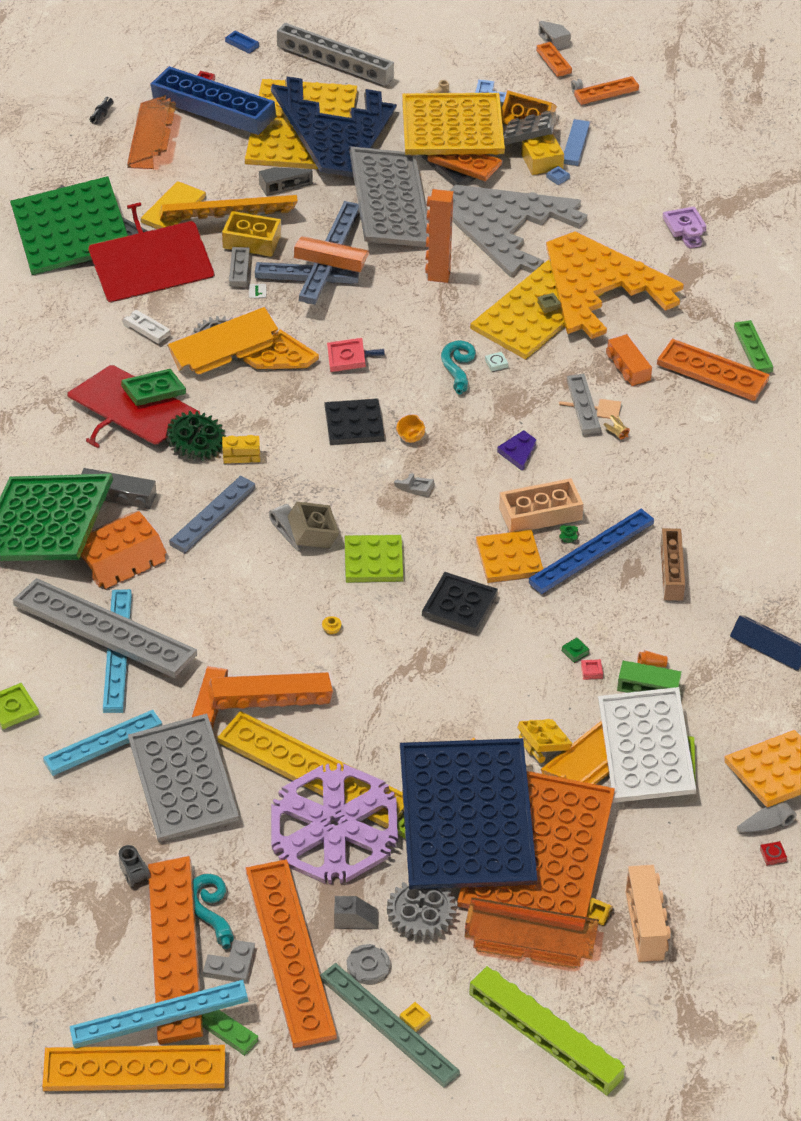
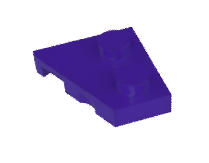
[497,430,537,471]

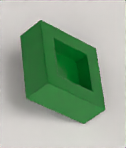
[561,637,590,663]

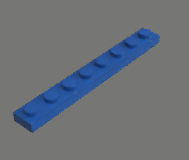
[529,508,654,594]

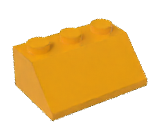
[501,90,557,125]

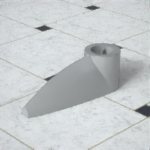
[269,504,302,551]
[737,801,797,832]

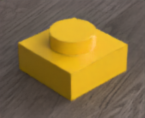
[399,1002,431,1032]

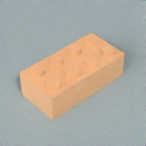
[499,478,584,532]
[625,865,670,962]

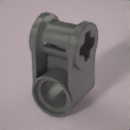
[118,845,151,887]

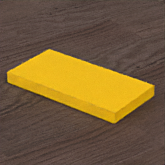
[140,181,206,229]

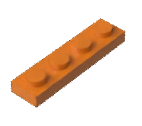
[574,76,639,105]

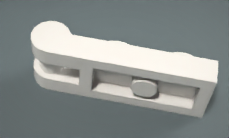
[122,310,171,344]

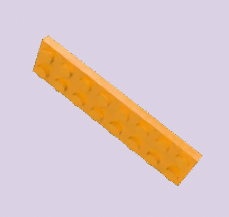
[159,195,298,222]
[42,1045,225,1091]

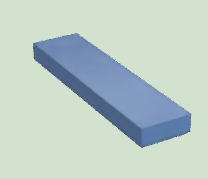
[564,119,590,166]

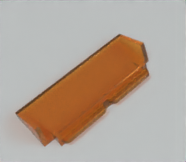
[127,95,176,169]
[464,897,599,969]

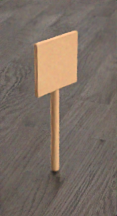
[559,399,621,419]

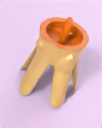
[603,415,630,440]

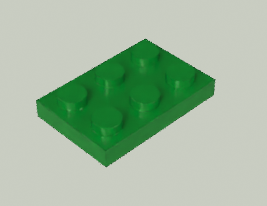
[121,369,186,406]

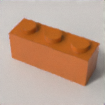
[606,334,652,386]

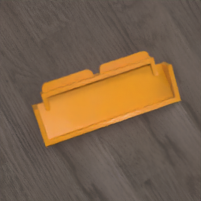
[167,307,278,374]
[541,721,609,784]

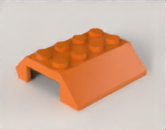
[81,511,167,589]

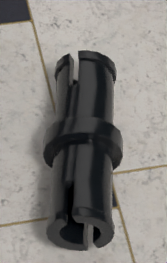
[89,96,114,125]

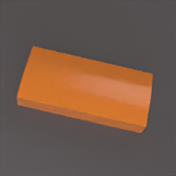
[294,236,369,272]

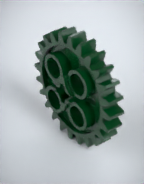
[166,411,226,461]

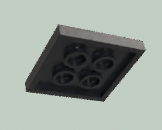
[324,398,384,445]
[422,572,498,634]

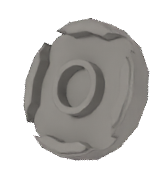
[347,944,390,985]

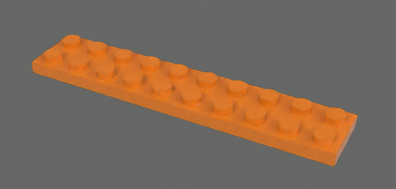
[148,856,203,1045]
[245,859,337,1048]

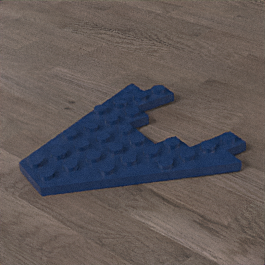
[271,76,397,177]

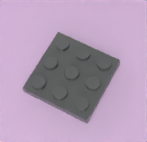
[504,111,557,145]

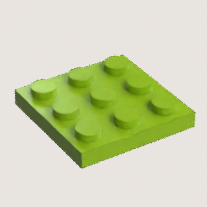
[344,535,403,583]

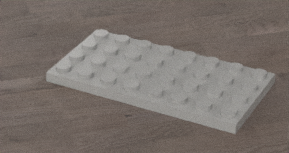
[349,147,429,247]

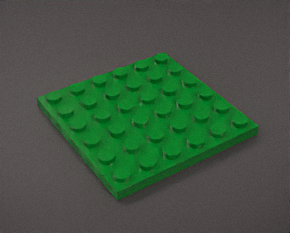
[10,176,128,275]
[0,473,113,561]

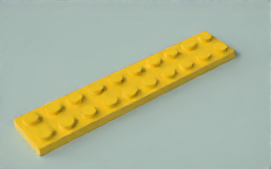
[217,711,404,828]

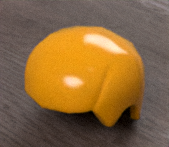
[396,415,425,443]

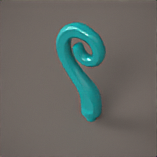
[441,340,476,395]
[193,873,234,949]

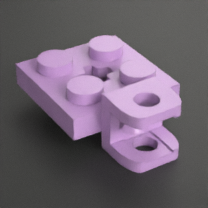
[663,206,707,248]

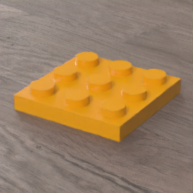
[476,530,543,583]

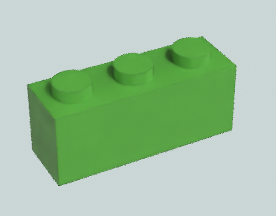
[617,660,682,693]

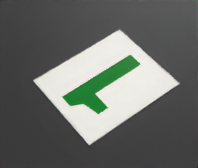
[249,284,266,298]

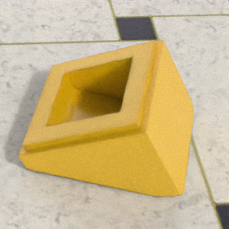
[586,898,613,926]

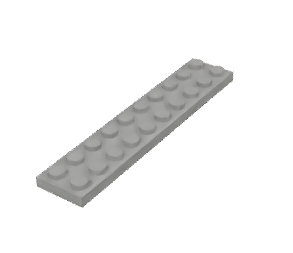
[13,578,197,678]

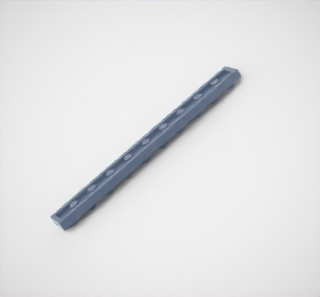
[299,201,359,305]

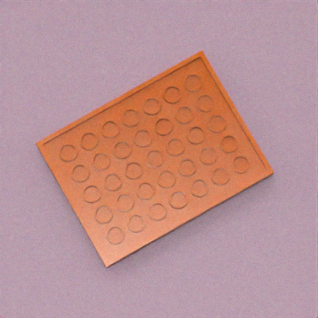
[457,771,615,932]

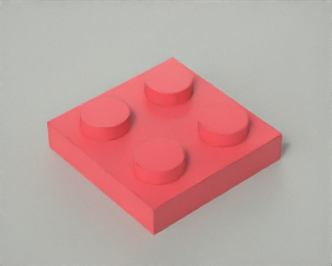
[327,338,366,372]

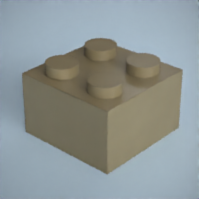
[287,501,339,549]

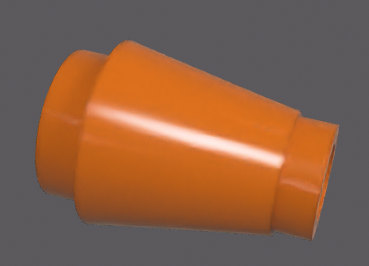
[637,650,668,668]

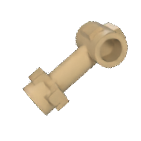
[424,80,449,93]

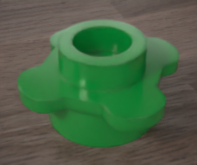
[559,525,578,543]

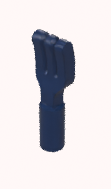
[364,349,385,357]

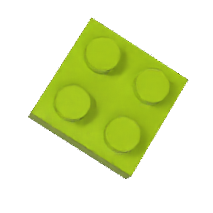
[0,683,39,730]

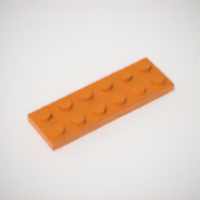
[657,338,770,401]

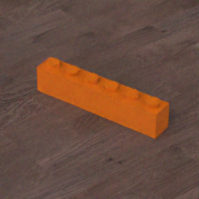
[425,189,454,283]
[208,672,333,710]

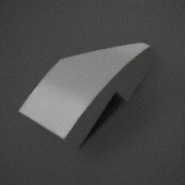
[394,473,435,497]

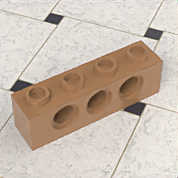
[660,528,685,601]

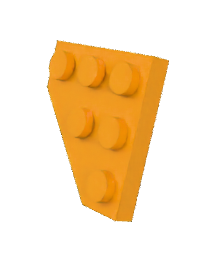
[243,329,319,369]

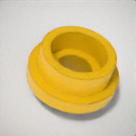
[322,616,341,635]

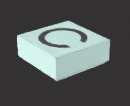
[485,352,508,372]

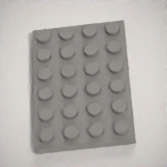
[128,714,239,842]

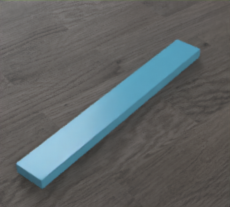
[103,589,132,713]
[69,980,249,1049]

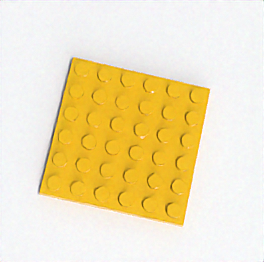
[402,93,505,155]

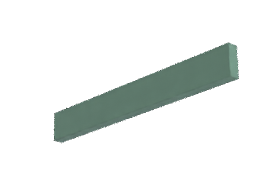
[320,963,460,1088]

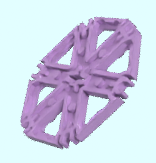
[271,763,398,884]

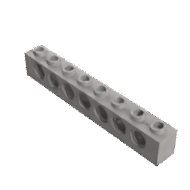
[277,23,394,86]

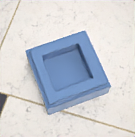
[546,166,570,185]

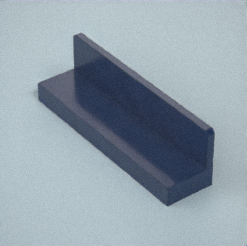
[730,615,801,670]

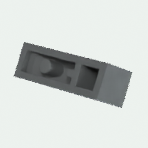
[259,167,313,196]

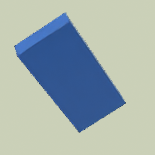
[225,30,259,54]

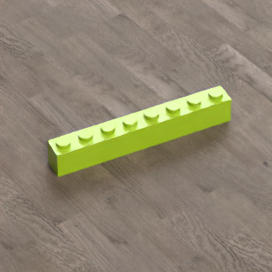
[469,966,625,1096]

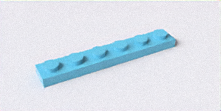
[43,710,162,776]

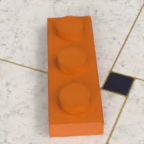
[536,42,572,77]

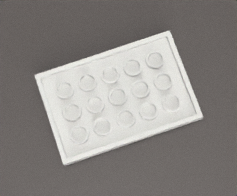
[598,687,696,803]

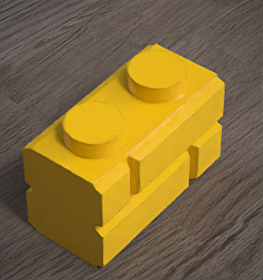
[222,435,260,464]

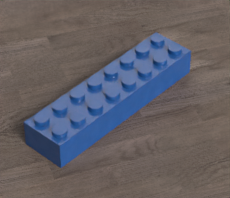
[150,66,277,135]

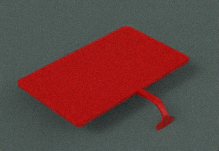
[88,202,214,302]
[67,365,200,448]

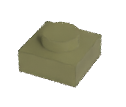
[537,293,561,313]

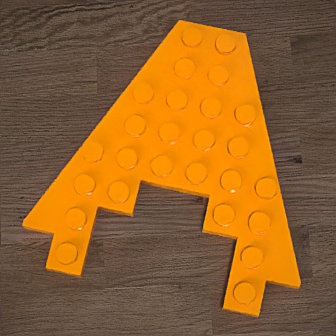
[546,231,684,339]

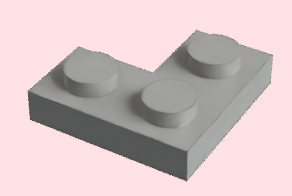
[203,940,255,984]

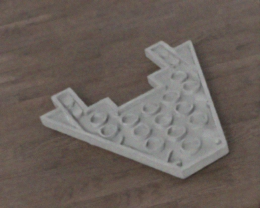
[450,185,588,277]

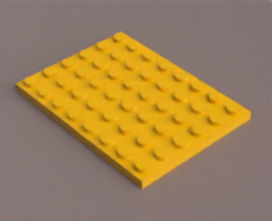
[245,79,358,170]

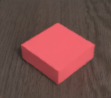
[581,659,603,680]

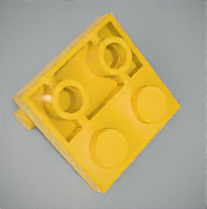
[517,719,573,763]

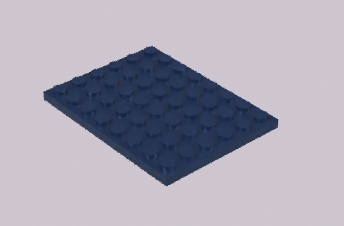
[399,738,537,890]

